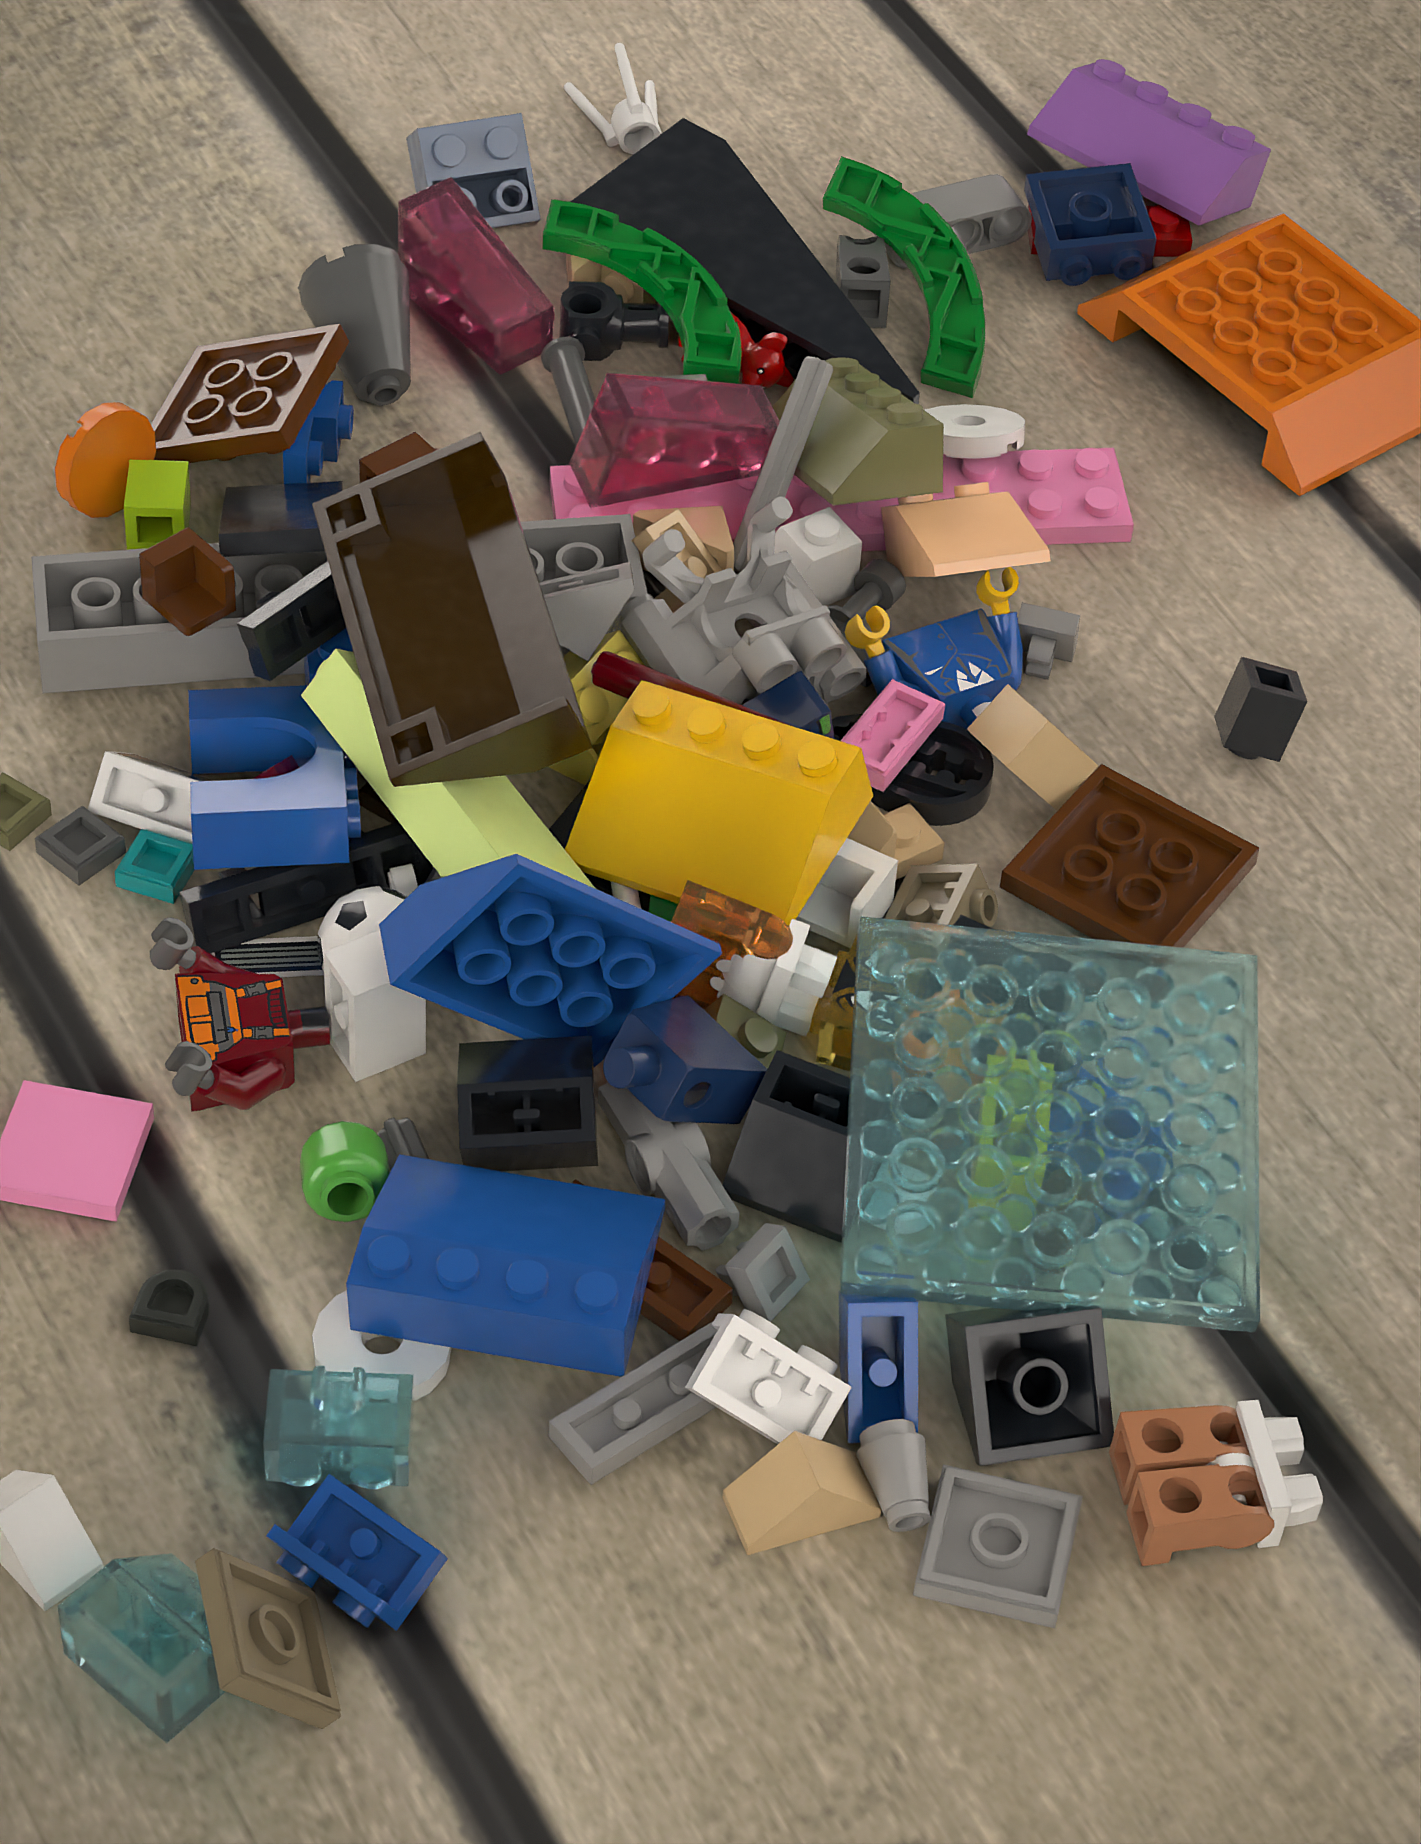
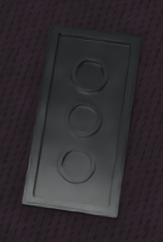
[218,481,343,557]

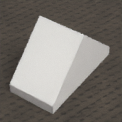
[0,1470,104,1611]

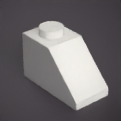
[746,507,863,628]

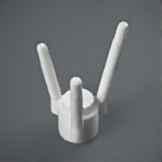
[564,43,662,154]

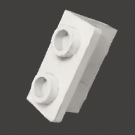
[685,1309,852,1444]

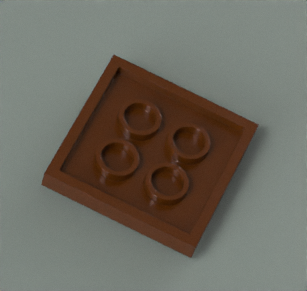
[151,324,349,463]
[999,764,1259,975]

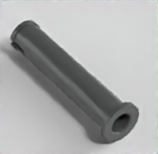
[541,337,619,466]

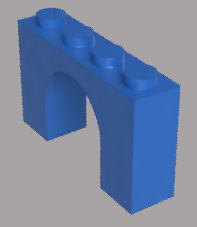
[188,685,361,870]

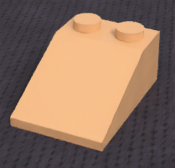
[881,482,1051,577]

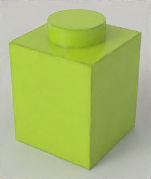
[124,459,191,550]

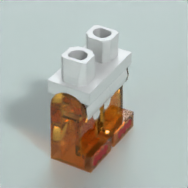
[671,880,837,1037]

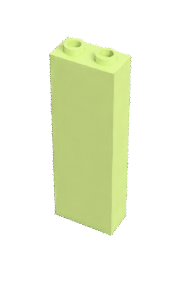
[301,649,596,889]

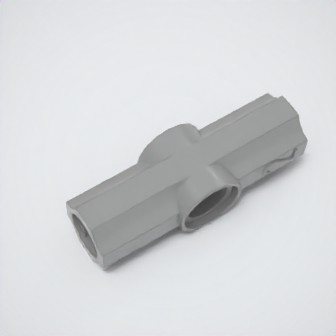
[598,1082,740,1251]

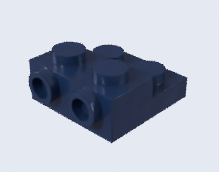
[1024,163,1157,286]

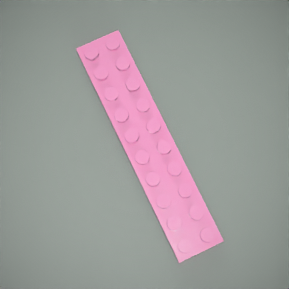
[549,448,1134,551]

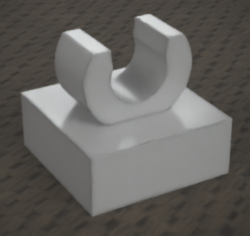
[1018,602,1080,679]
[715,1223,810,1322]

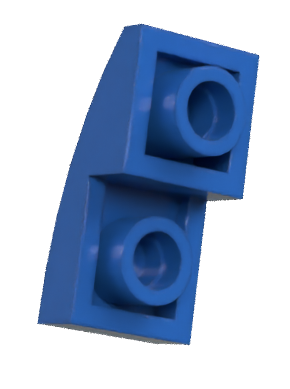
[283,380,354,484]

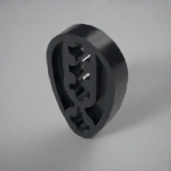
[832,713,994,826]

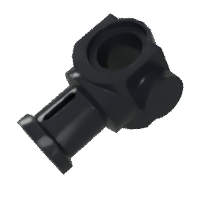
[559,281,669,361]

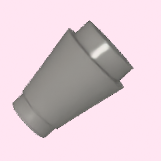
[856,1419,931,1532]

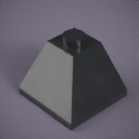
[945,1305,1114,1466]

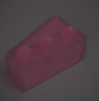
[398,177,555,375]
[569,373,780,508]

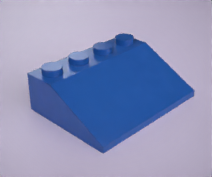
[379,854,722,1068]
[346,1154,665,1377]

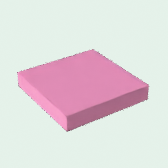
[0,1080,154,1222]

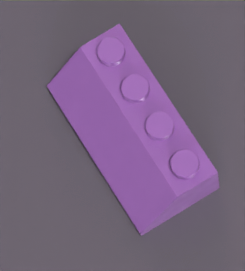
[1027,59,1271,226]

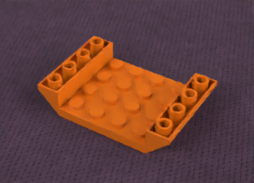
[1077,213,1421,497]

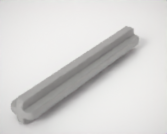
[733,356,833,574]

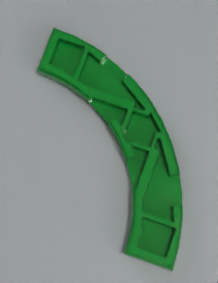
[823,156,985,398]
[542,199,742,386]

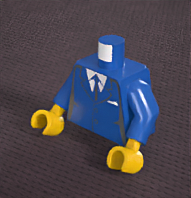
[845,567,1023,729]

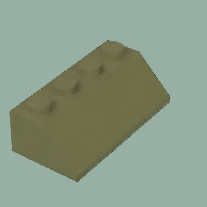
[752,358,944,506]

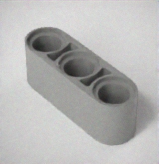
[873,174,1032,269]

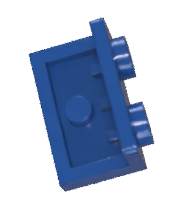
[266,1474,448,1631]

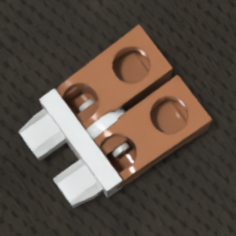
[1109,1400,1323,1566]

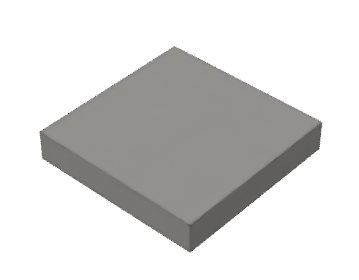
[913,1464,1083,1628]

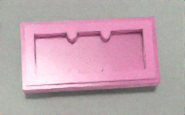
[841,679,945,792]

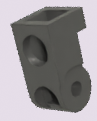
[836,235,891,328]

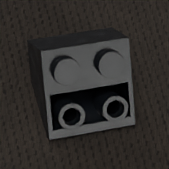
[457,1035,599,1172]
[722,1050,902,1244]

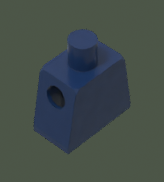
[603,995,767,1124]

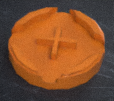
[55,402,156,518]

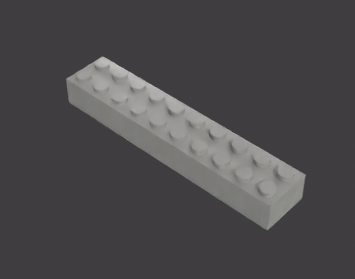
[31,514,647,693]

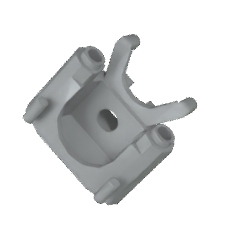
[621,496,866,705]

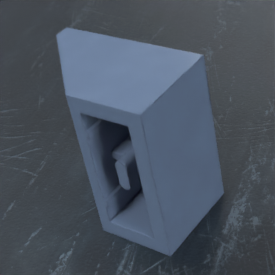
[406,113,541,237]

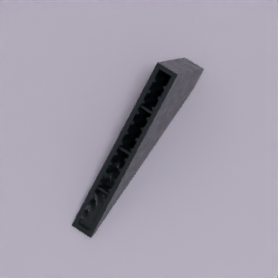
[570,118,920,404]

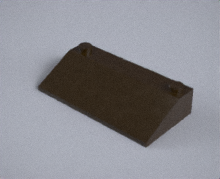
[312,432,593,787]

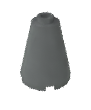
[298,244,411,406]

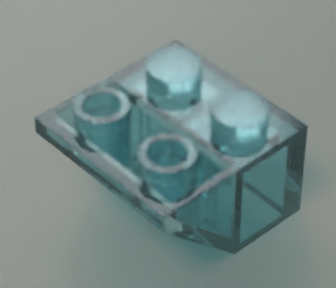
[57,1553,226,1743]

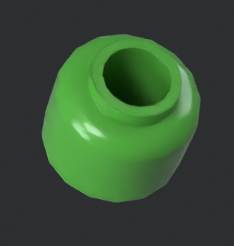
[300,1121,390,1222]

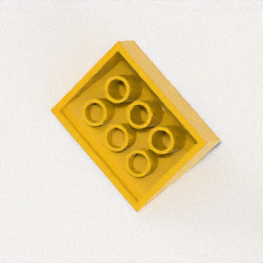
[565,680,873,939]

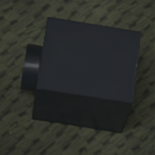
[1214,656,1308,762]

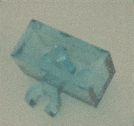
[263,1365,414,1489]

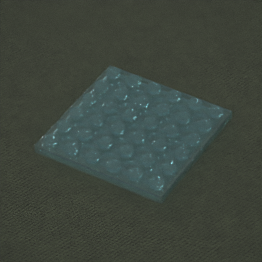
[839,916,1260,1332]

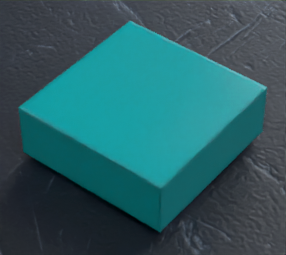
[115,829,194,904]

